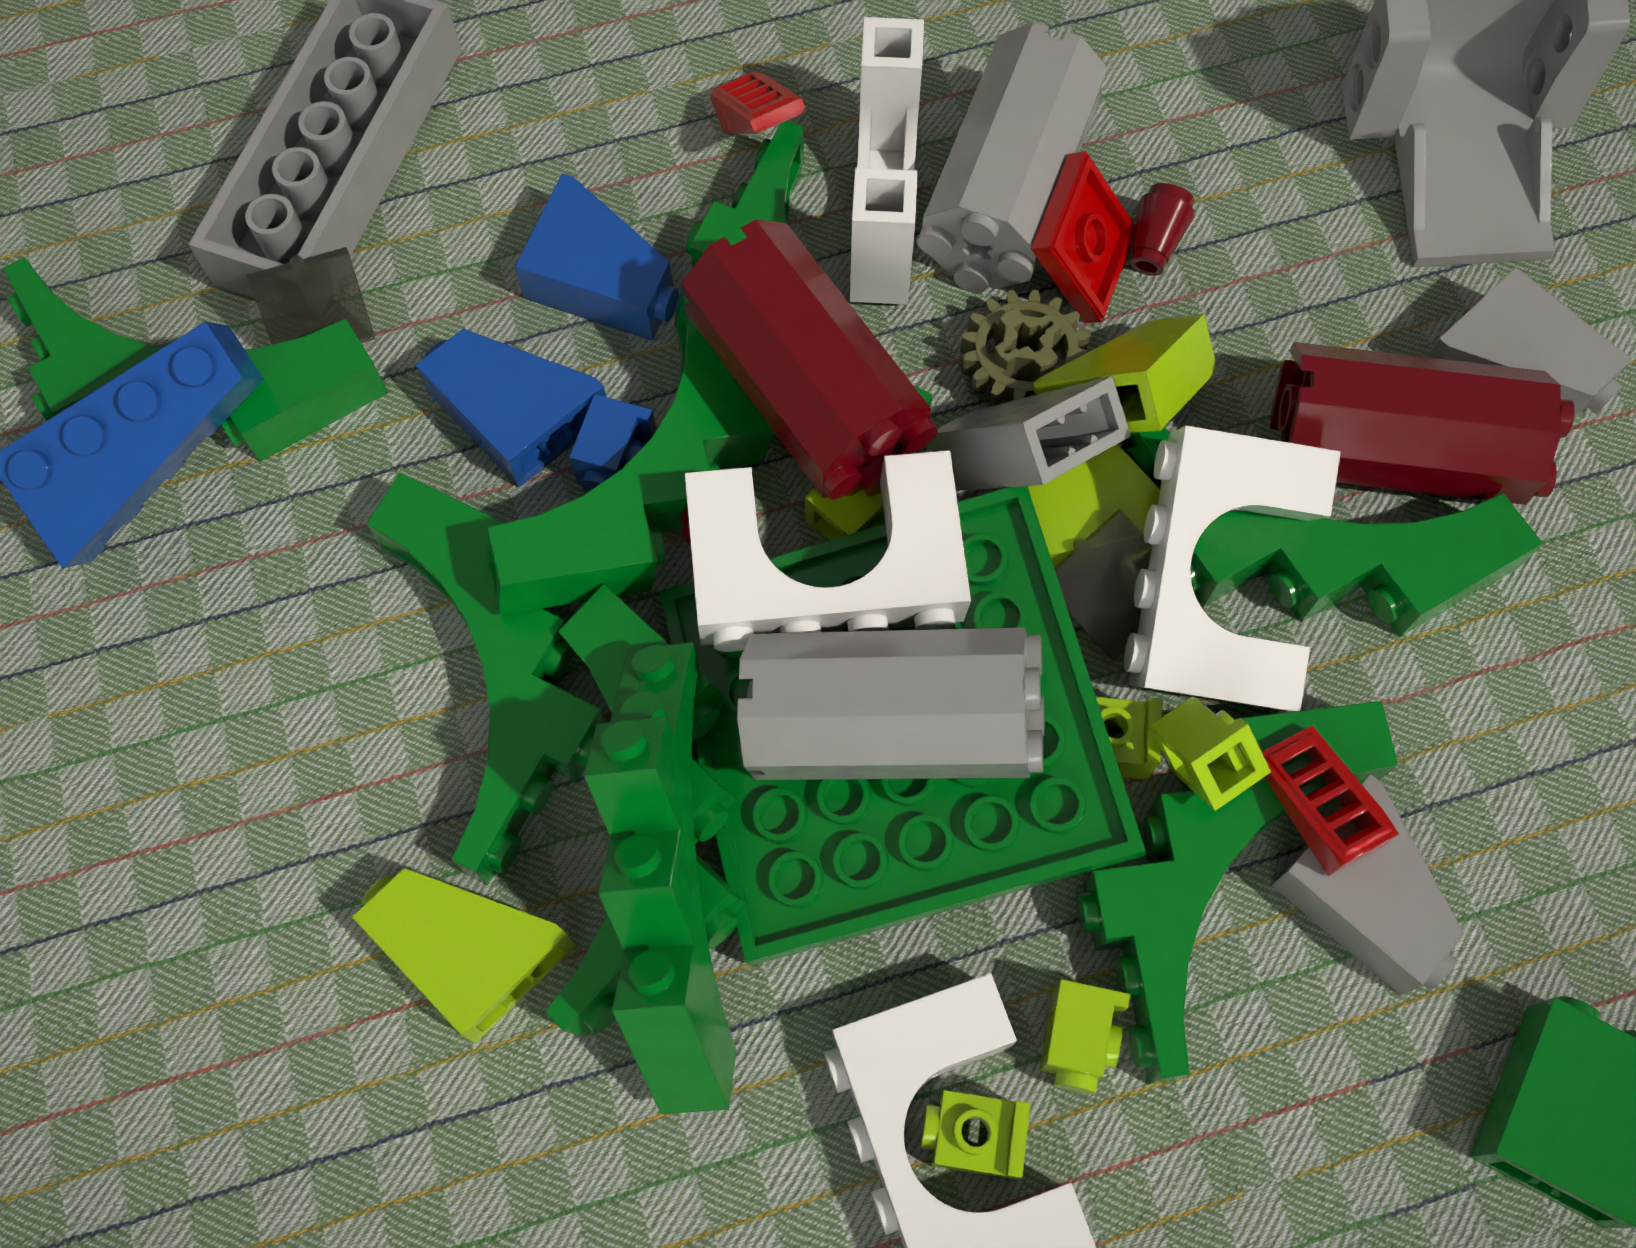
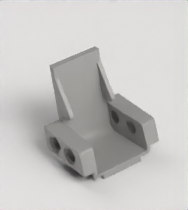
[1342,0,1630,267]

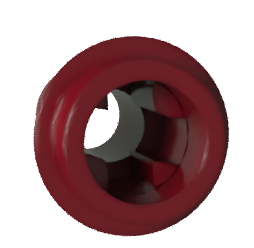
[1130,183,1195,276]

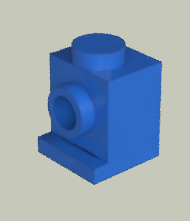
[569,394,657,492]

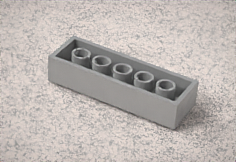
[188,0,461,318]

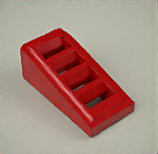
[710,71,806,134]
[1262,725,1400,877]

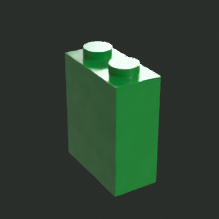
[1470,996,1636,1228]

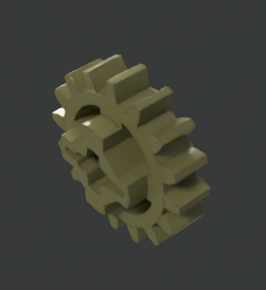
[960,290,1091,407]

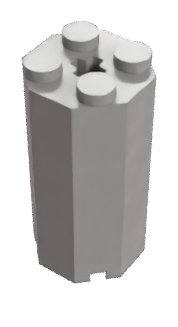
[917,22,1108,293]
[737,628,1045,780]

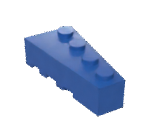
[0,321,264,569]

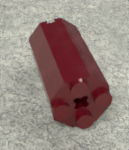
[681,219,938,500]
[1270,342,1575,505]

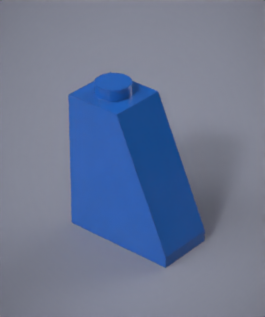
[515,173,679,341]
[415,329,606,488]

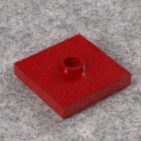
[1031,151,1136,323]

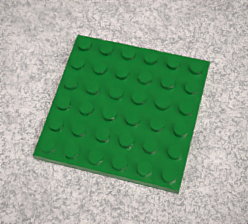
[659,486,1146,966]

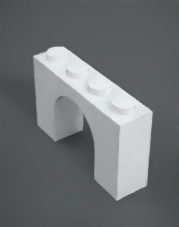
[850,17,924,305]
[1124,426,1341,712]
[685,450,971,652]
[824,973,1096,1248]

